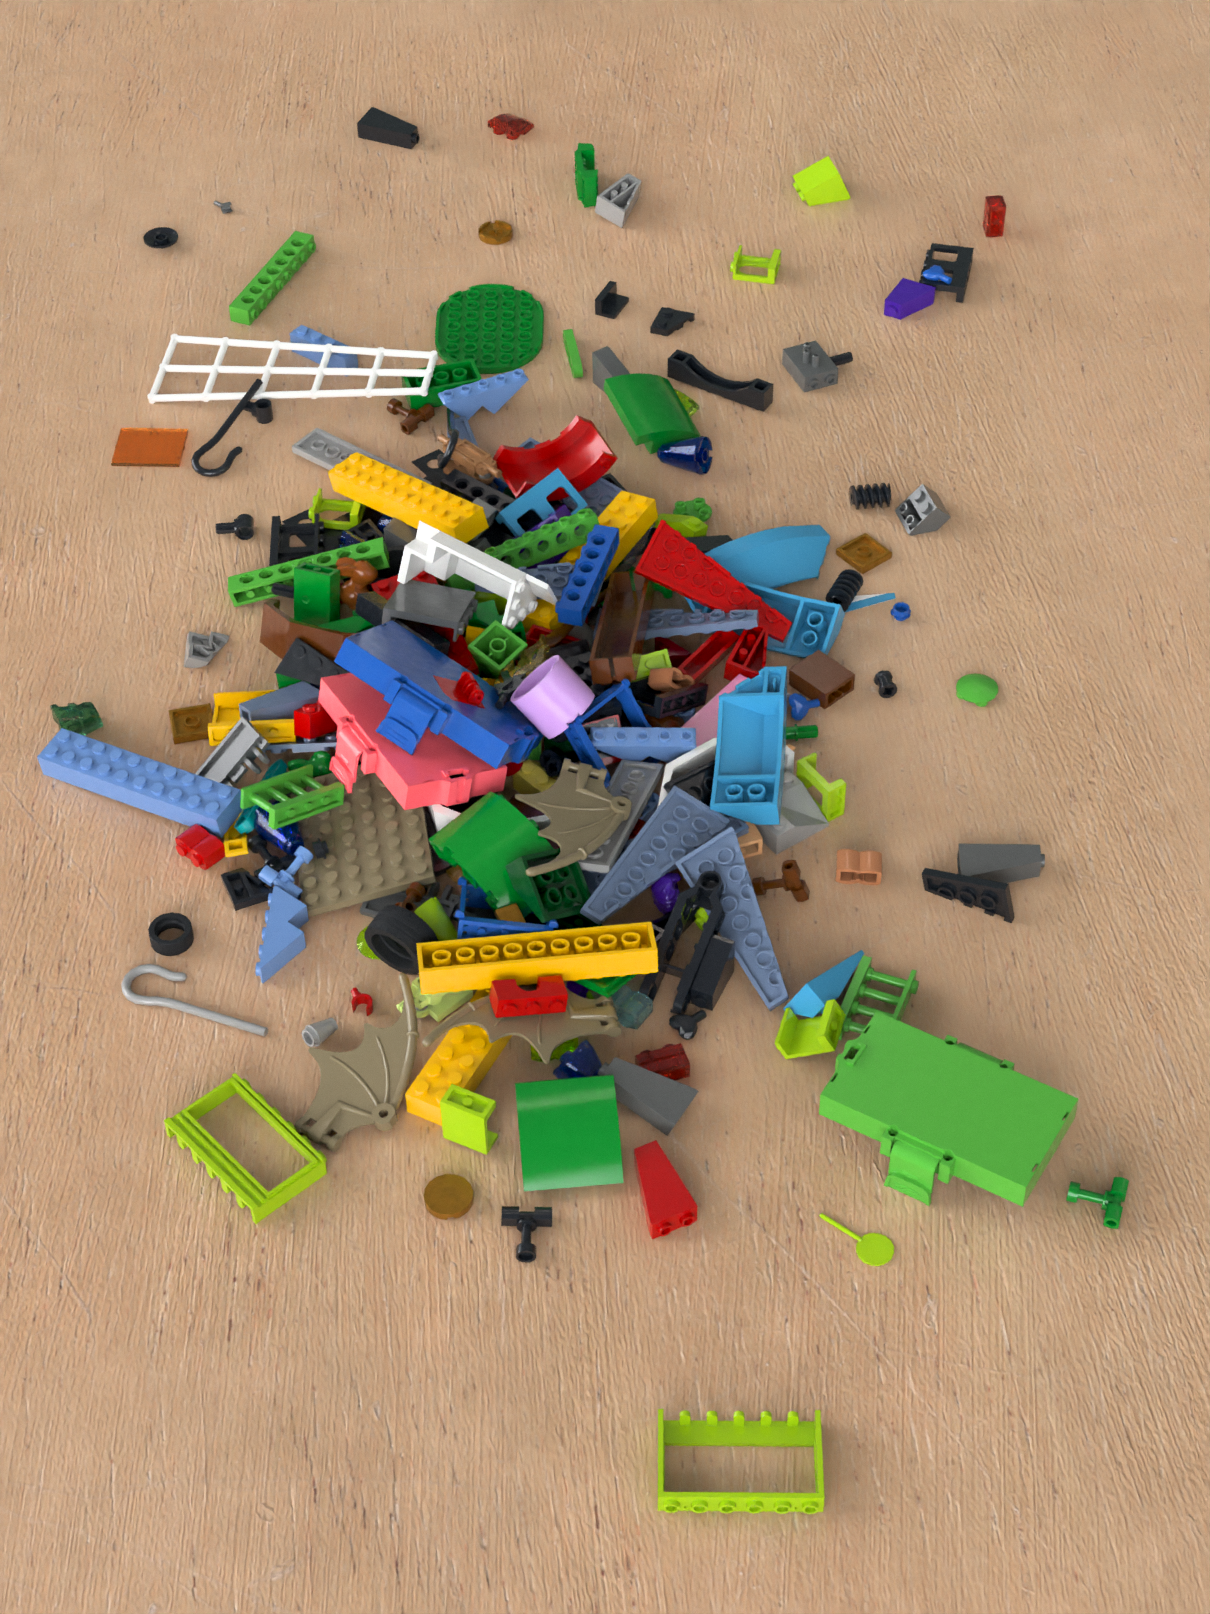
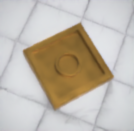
[836,533,892,574]
[168,703,213,744]

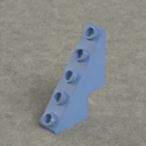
[438,368,529,421]
[590,727,696,763]
[255,885,309,984]

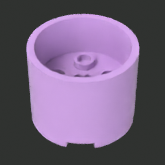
[511,655,595,739]

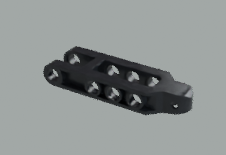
[638,871,726,1015]

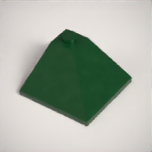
[505,848,591,923]

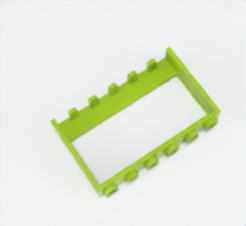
[164,1073,327,1224]
[658,1409,825,1514]

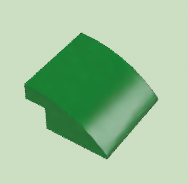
[603,373,701,454]
[515,1075,624,1192]

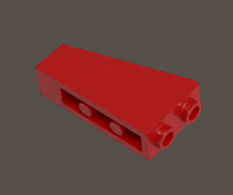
[634,1140,697,1239]

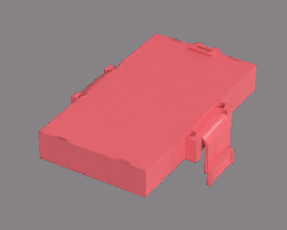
[318,673,507,810]

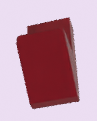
[655,637,691,668]

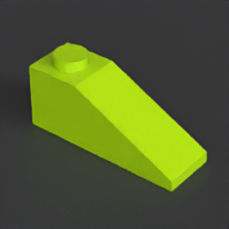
[652,513,708,537]

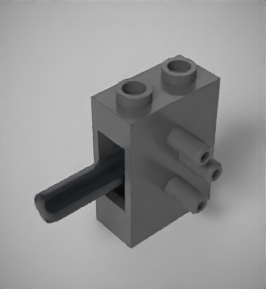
[782,341,853,393]

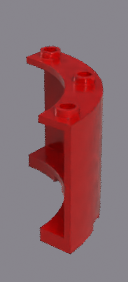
[492,415,618,501]

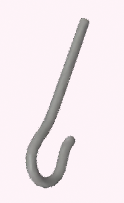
[121,964,268,1037]

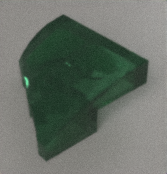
[50,702,103,736]

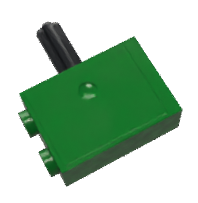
[271,562,340,626]

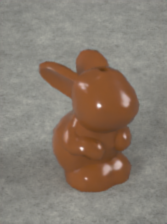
[336,557,378,610]

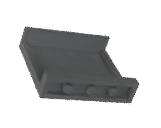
[382,580,478,642]

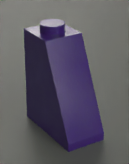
[884,278,936,320]

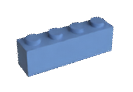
[290,325,359,377]

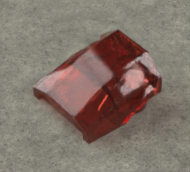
[488,113,534,140]

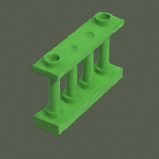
[240,764,344,830]
[839,955,919,1040]

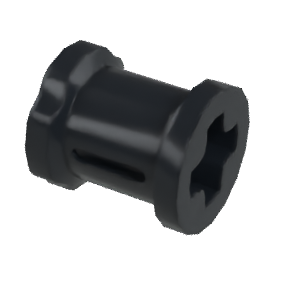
[874,671,897,698]

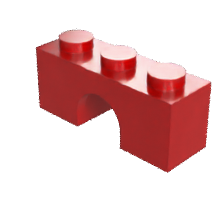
[489,975,568,1018]

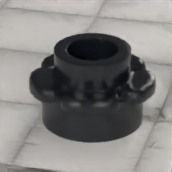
[312,838,329,859]

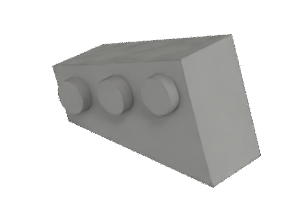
[595,173,642,228]

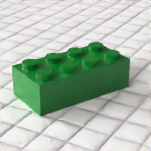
[401,358,482,410]

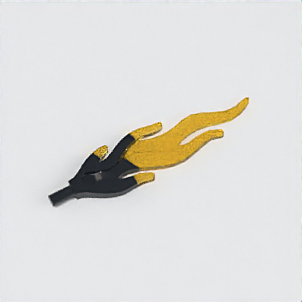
[494,634,550,709]

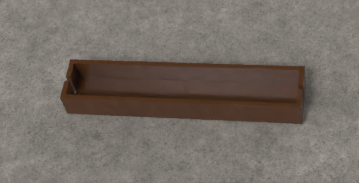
[589,570,655,685]

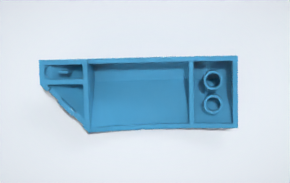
[704,525,831,589]
[684,578,845,658]
[710,666,787,825]

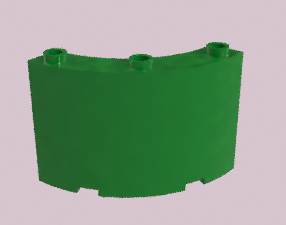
[428,791,554,918]

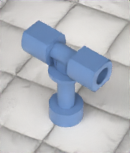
[258,846,314,900]

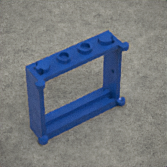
[564,679,661,782]
[455,877,558,939]

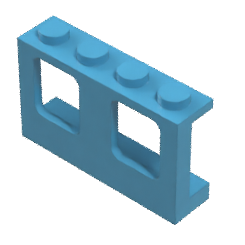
[495,468,588,537]

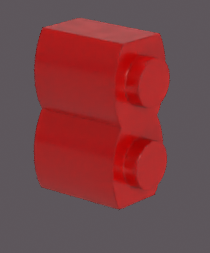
[175,824,226,870]

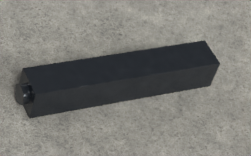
[355,591,450,657]

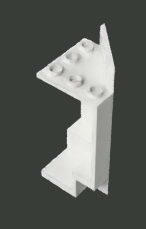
[397,521,558,630]

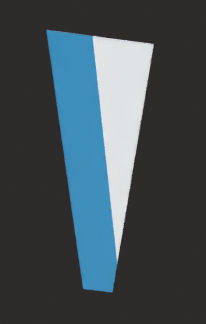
[844,593,896,613]

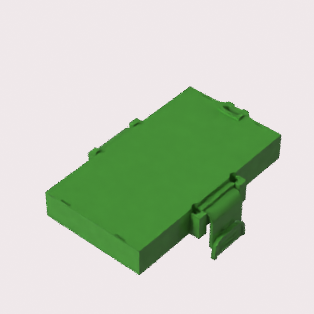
[819,1011,1078,1207]

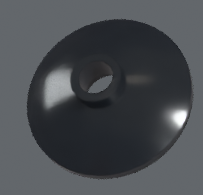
[143,227,178,249]

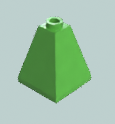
[468,620,528,680]

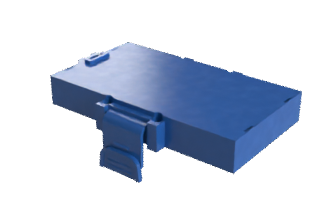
[334,620,544,769]

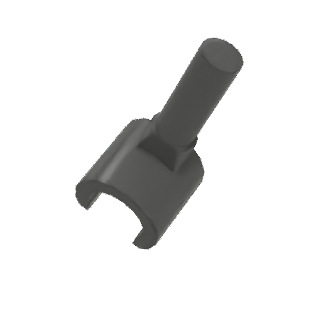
[214,201,233,214]

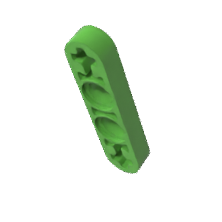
[563,329,583,378]

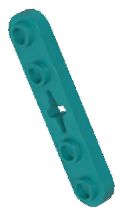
[234,759,288,834]

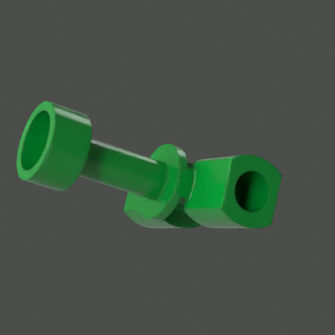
[1066,1177,1129,1229]

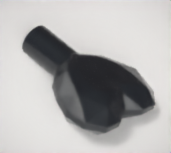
[669,1009,707,1040]

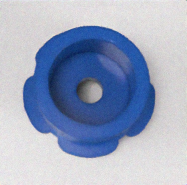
[891,602,911,621]

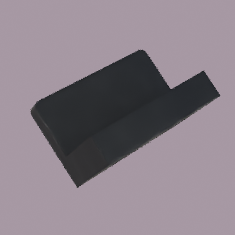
[595,281,629,319]

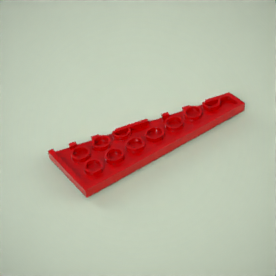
[635,519,792,643]

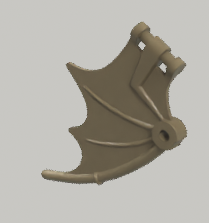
[515,758,632,877]
[294,973,419,1152]
[422,981,622,1064]

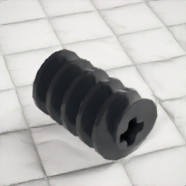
[849,483,891,510]
[826,569,864,612]

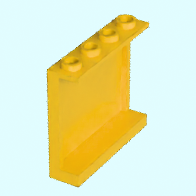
[208,690,297,746]

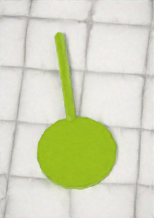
[819,1213,894,1266]

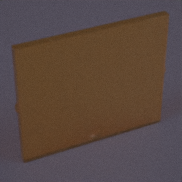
[111,428,188,467]

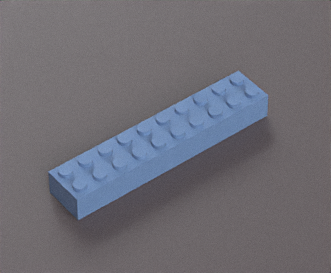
[37,728,244,838]

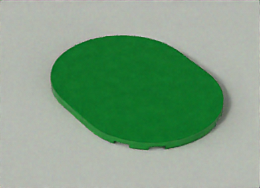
[435,284,544,374]

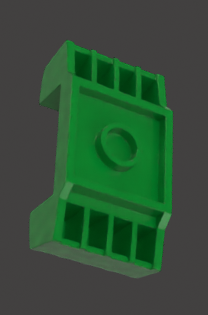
[574,143,598,208]

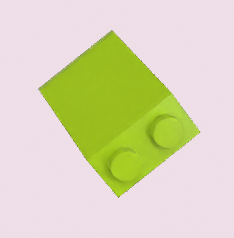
[793,156,851,206]

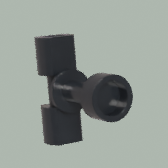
[248,834,296,886]
[501,1206,552,1263]

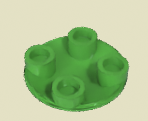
[673,498,712,522]
[956,674,998,707]

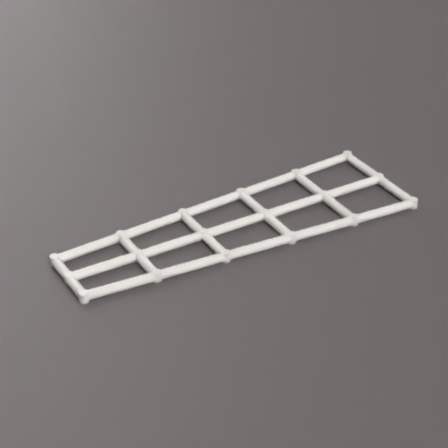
[147,334,439,404]

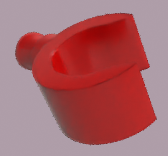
[350,988,373,1016]

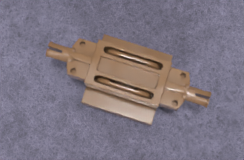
[438,434,502,485]

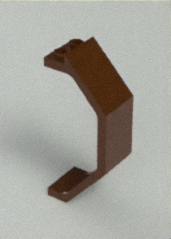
[260,599,357,673]

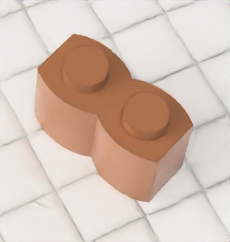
[648,667,695,694]
[835,849,882,885]

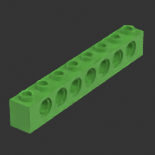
[229,231,316,326]
[446,508,599,591]
[228,537,390,607]

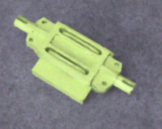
[396,977,473,1022]

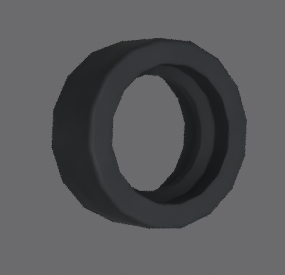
[148,912,194,956]

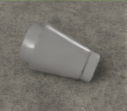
[302,1017,338,1047]

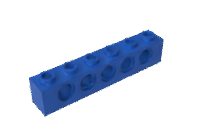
[555,524,620,626]

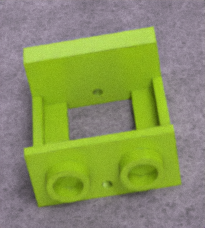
[730,245,781,284]
[309,488,366,530]
[796,752,846,822]

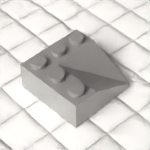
[743,770,829,855]

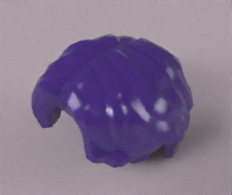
[651,873,681,915]

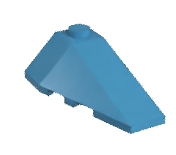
[783,950,864,1018]

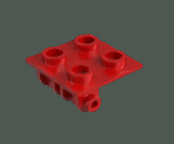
[433,671,485,708]

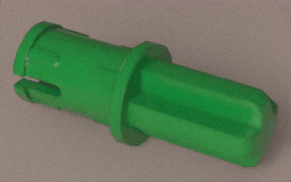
[786,724,818,741]

